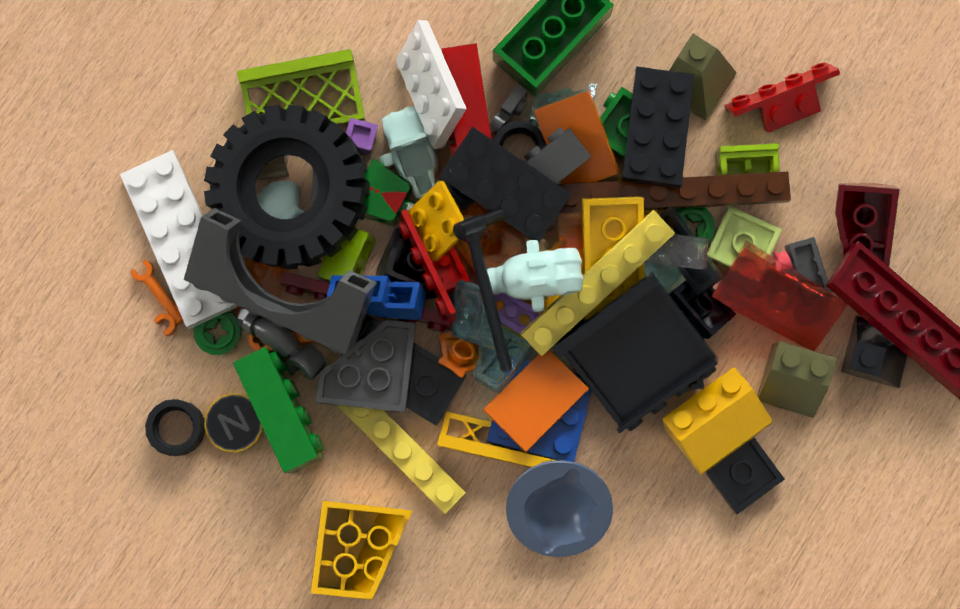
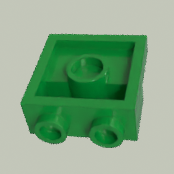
[600,87,632,160]

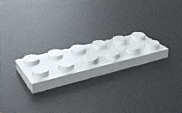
[120,150,239,329]

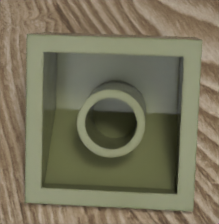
[757,341,837,418]

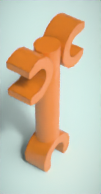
[130,260,184,336]

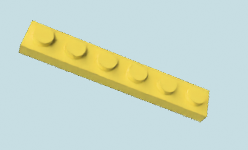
[520,210,675,356]
[337,405,466,514]

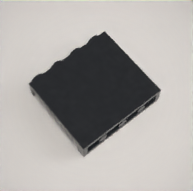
[553,272,718,434]

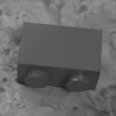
[524,127,591,184]

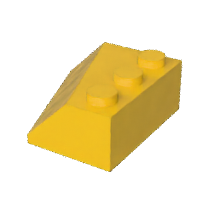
[311,500,413,600]

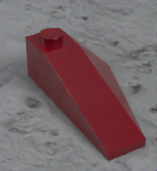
[835,183,900,267]

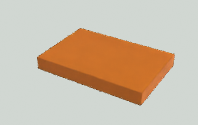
[534,90,620,184]
[483,350,589,453]

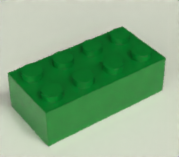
[493,0,614,97]
[233,347,326,474]

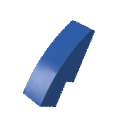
[326,275,426,320]

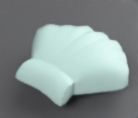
[257,180,305,219]

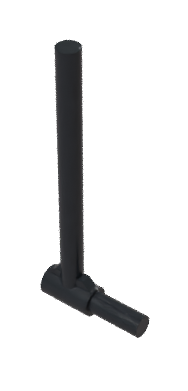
[453,209,513,372]

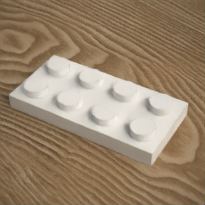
[396,20,467,148]

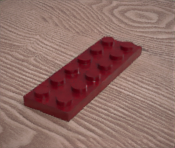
[826,241,960,400]

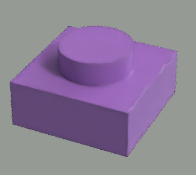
[346,118,378,155]

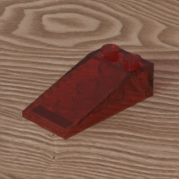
[712,240,847,352]

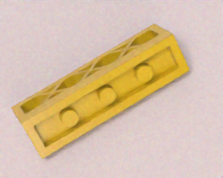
[437,411,554,468]

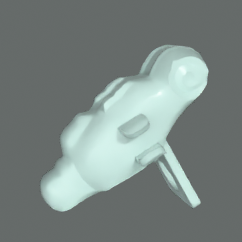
[380,106,446,200]
[487,240,584,312]

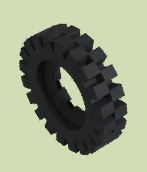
[204,105,370,269]

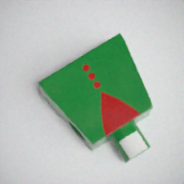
[364,159,415,226]

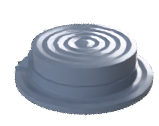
[506,460,613,557]

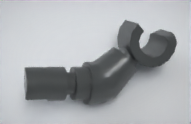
[238,308,326,380]

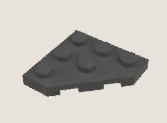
[316,320,416,413]

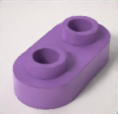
[484,293,539,334]

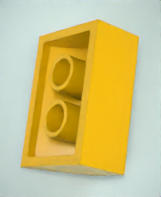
[662,367,773,475]

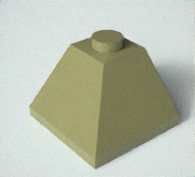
[669,34,737,121]

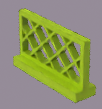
[237,49,365,125]

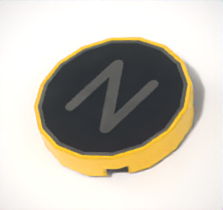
[204,393,263,453]

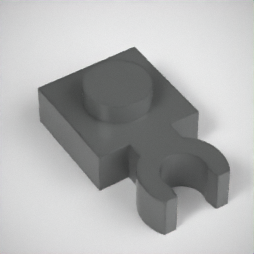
[489,84,528,134]

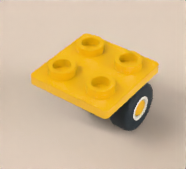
[408,181,475,262]

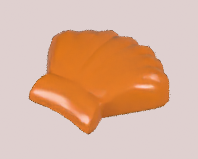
[438,331,488,378]

